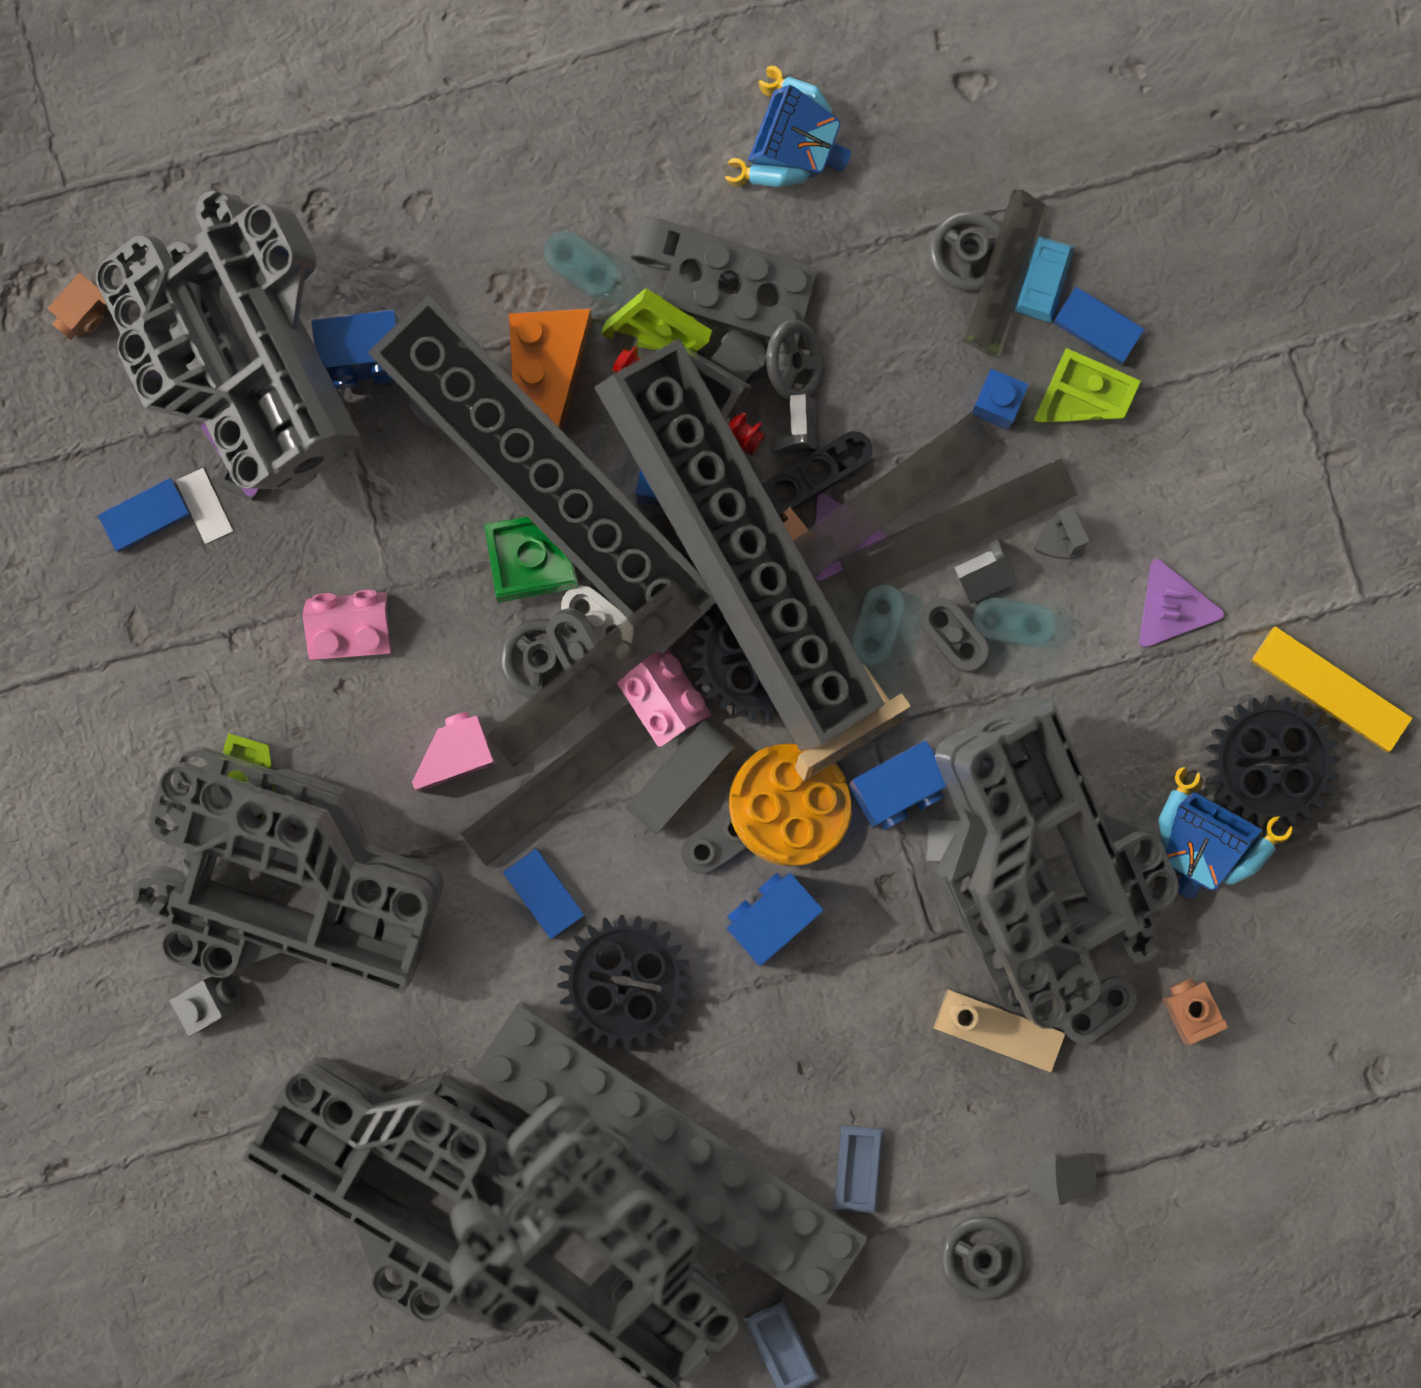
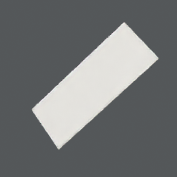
[176,468,233,544]

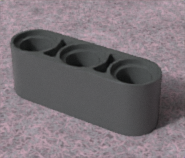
[626,719,736,835]

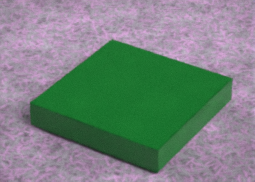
[484,516,578,603]

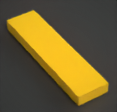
[1250,626,1412,753]

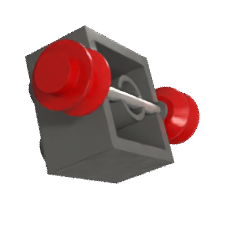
[612,345,765,456]

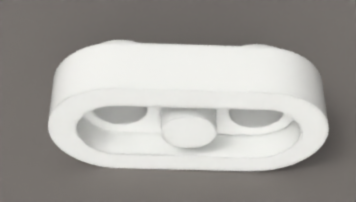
[561,586,634,654]

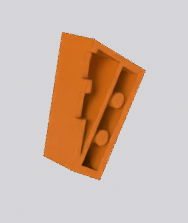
[509,308,592,431]

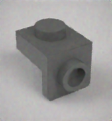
[169,975,246,1037]

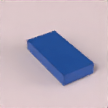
[1053,287,1144,365]
[97,478,191,553]
[503,848,585,940]

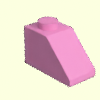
[412,712,496,792]

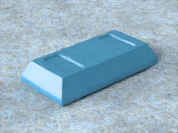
[1013,235,1075,323]

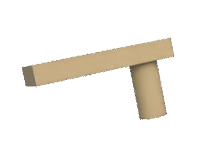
[795,664,911,781]
[933,989,1065,1072]

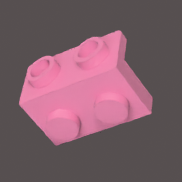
[302,589,392,660]
[616,649,712,747]

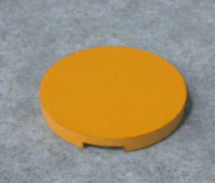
[729,744,852,867]

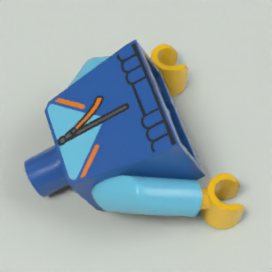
[725,66,851,187]
[1158,767,1292,898]

